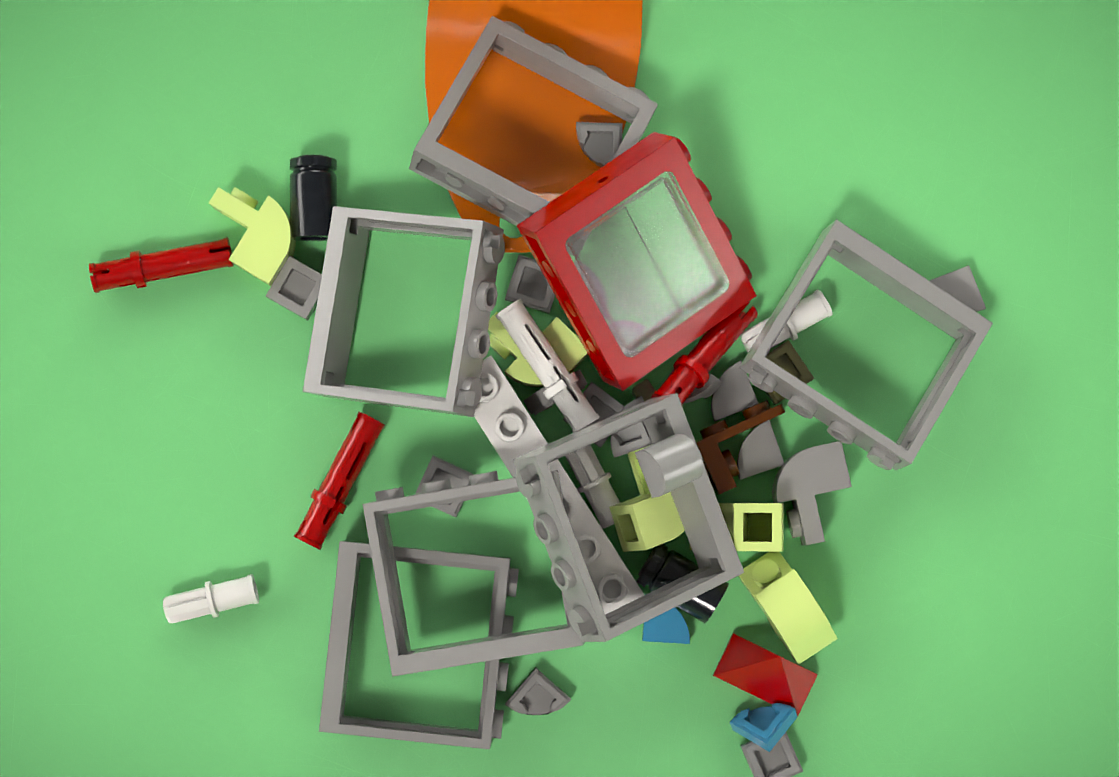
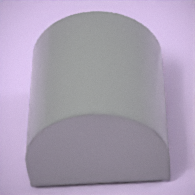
[635,434,703,498]

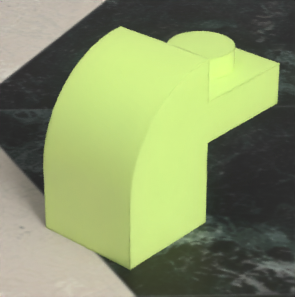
[209,187,296,286]
[488,312,588,387]
[609,445,685,552]
[690,503,784,552]
[739,552,838,665]

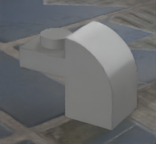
[772,441,852,546]

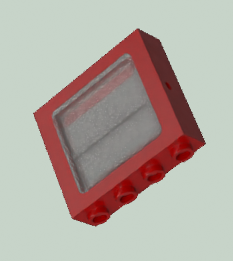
[516,132,757,391]

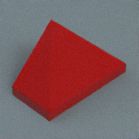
[713,633,818,717]

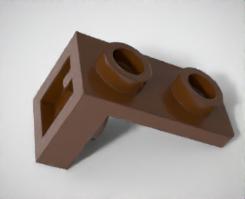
[696,400,785,495]

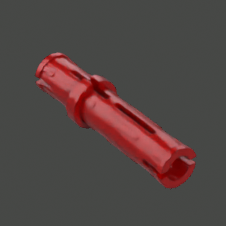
[89,237,234,293]
[651,302,758,405]
[293,411,385,550]

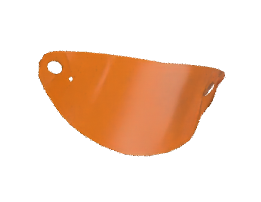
[425,0,643,253]

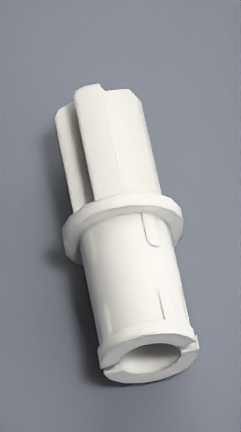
[740,290,833,352]
[565,445,620,529]
[163,574,259,624]

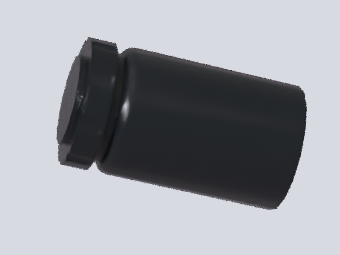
[290,155,337,241]
[636,544,729,624]

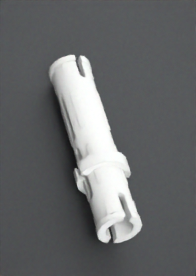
[496,299,600,433]

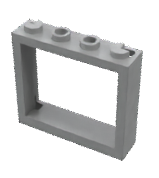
[409,16,658,258]
[303,206,505,417]
[739,219,993,470]
[513,393,744,642]
[363,470,585,677]
[319,541,519,749]

